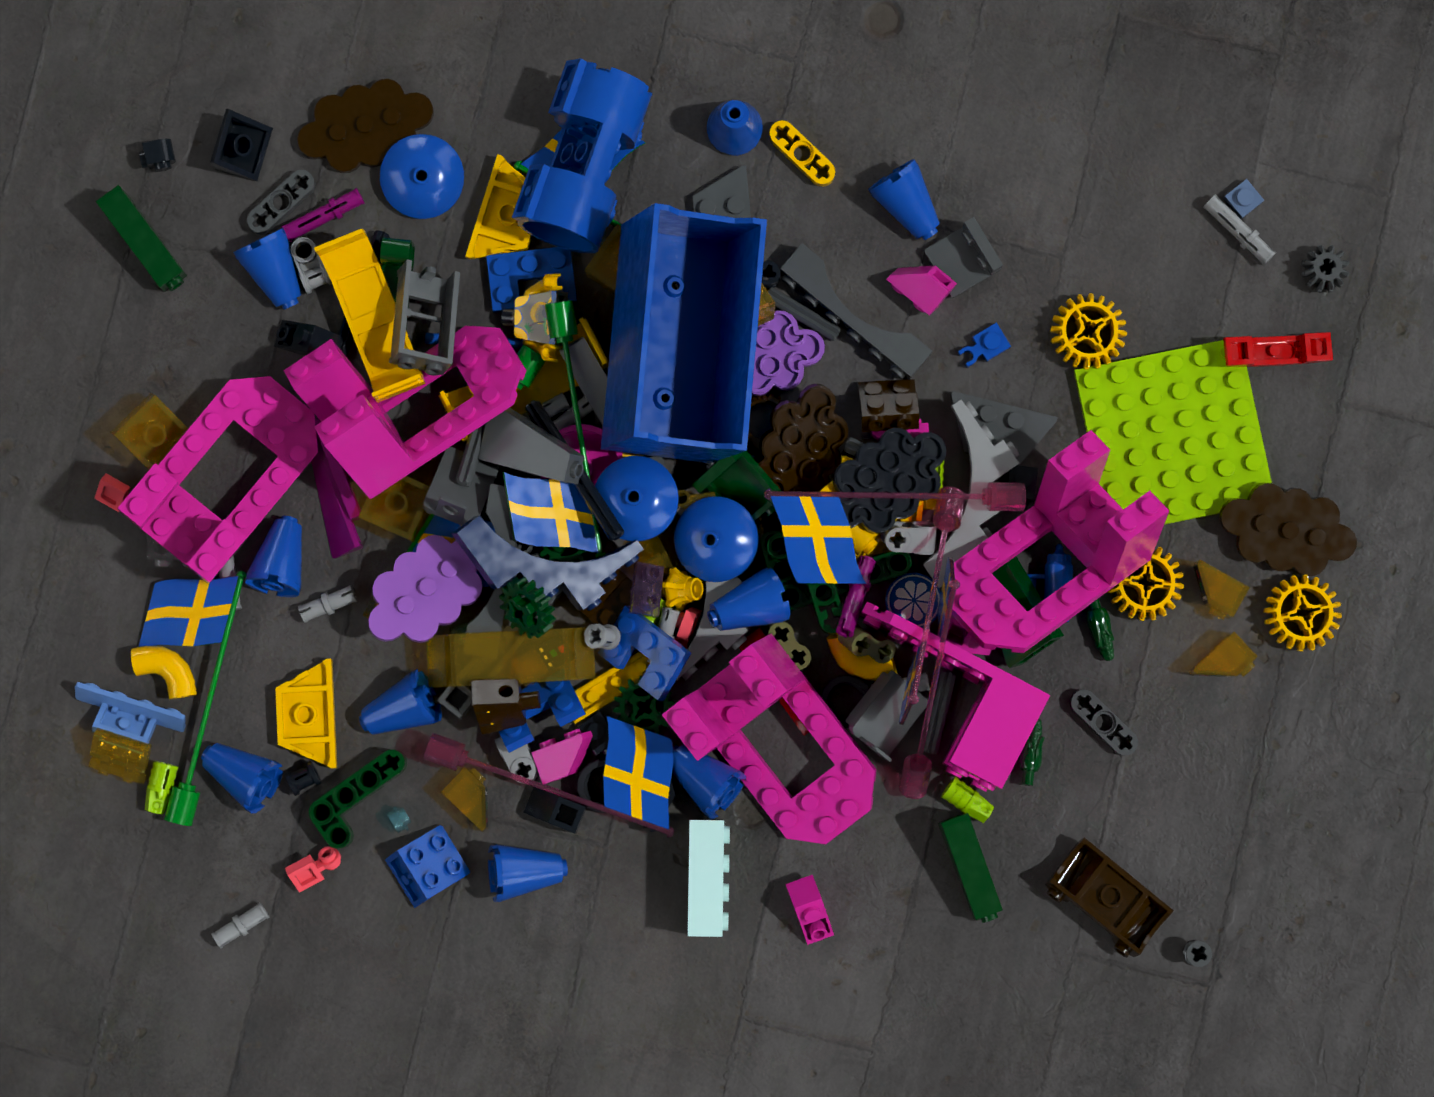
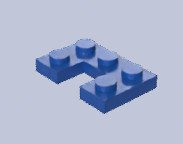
[486,247,577,312]
[598,606,691,701]
[499,668,586,753]

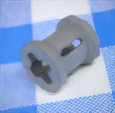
[584,624,621,650]

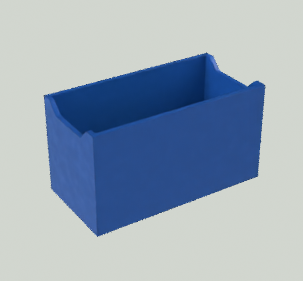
[601,203,767,463]

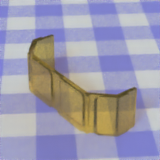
[426,627,596,687]

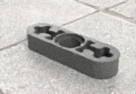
[247,170,316,235]
[1070,690,1138,755]

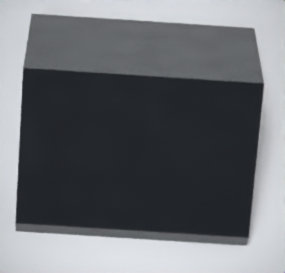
[210,109,273,181]

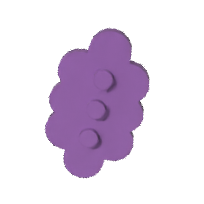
[752,311,825,396]
[368,535,482,643]

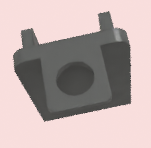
[423,447,500,525]
[846,670,930,762]

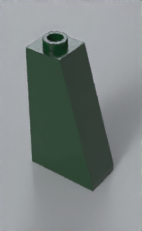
[96,185,187,292]
[992,556,1064,668]
[938,813,1003,923]

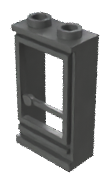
[389,259,460,376]

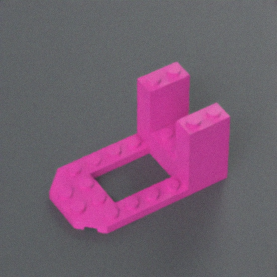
[283,326,527,500]
[117,376,318,584]
[950,430,1169,653]
[860,602,1051,792]
[662,633,877,844]

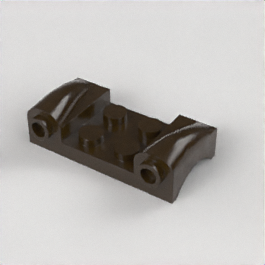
[1045,837,1174,958]

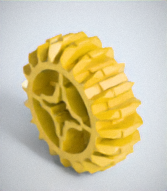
[1050,293,1127,370]
[1108,547,1184,621]
[1264,575,1342,652]

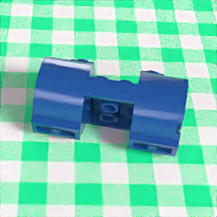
[512,58,652,253]

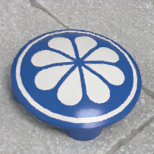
[885,573,941,628]

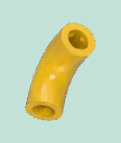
[827,634,897,681]
[131,646,197,699]

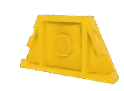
[465,154,532,260]
[275,658,337,768]

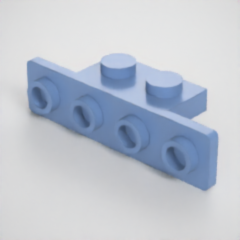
[75,682,186,748]

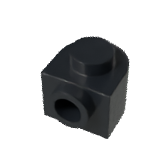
[139,138,176,172]

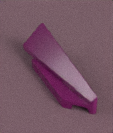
[311,419,364,559]

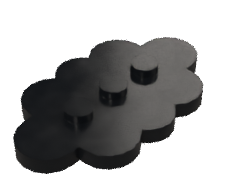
[832,428,946,534]

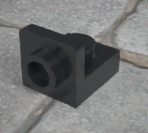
[1006,465,1038,506]
[576,712,609,757]

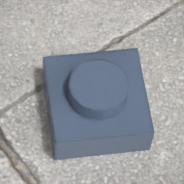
[1224,179,1264,219]

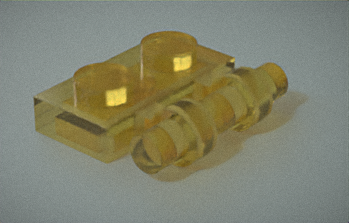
[89,728,152,784]

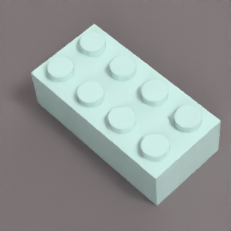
[688,820,730,937]

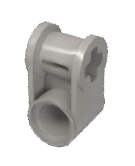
[291,237,332,294]
[880,521,937,555]
[495,737,538,784]

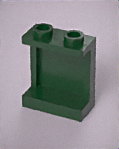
[692,451,784,527]

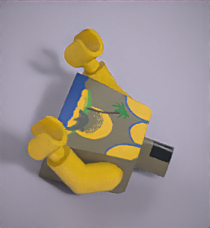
[501,273,568,362]

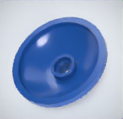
[380,134,464,219]
[595,456,679,542]
[674,496,758,582]

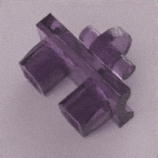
[629,562,664,618]

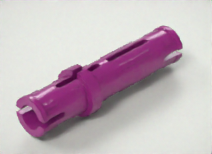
[282,188,365,242]
[836,555,876,637]

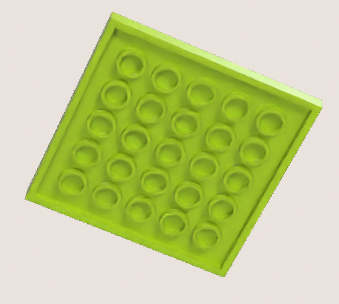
[1073,340,1272,525]

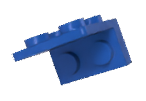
[385,825,470,908]

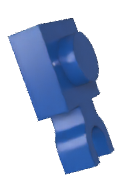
[958,322,1011,368]

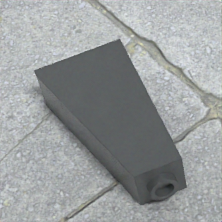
[478,407,585,484]

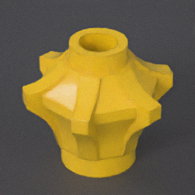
[660,567,704,611]

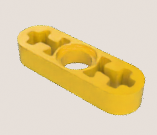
[769,120,835,187]

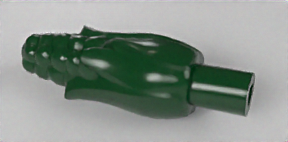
[1087,598,1114,661]
[1019,719,1045,786]

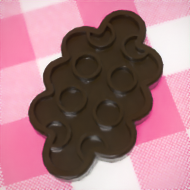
[297,79,434,173]
[756,384,848,518]
[1219,483,1357,576]

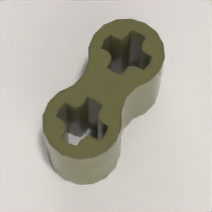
[768,622,811,671]
[838,623,896,664]

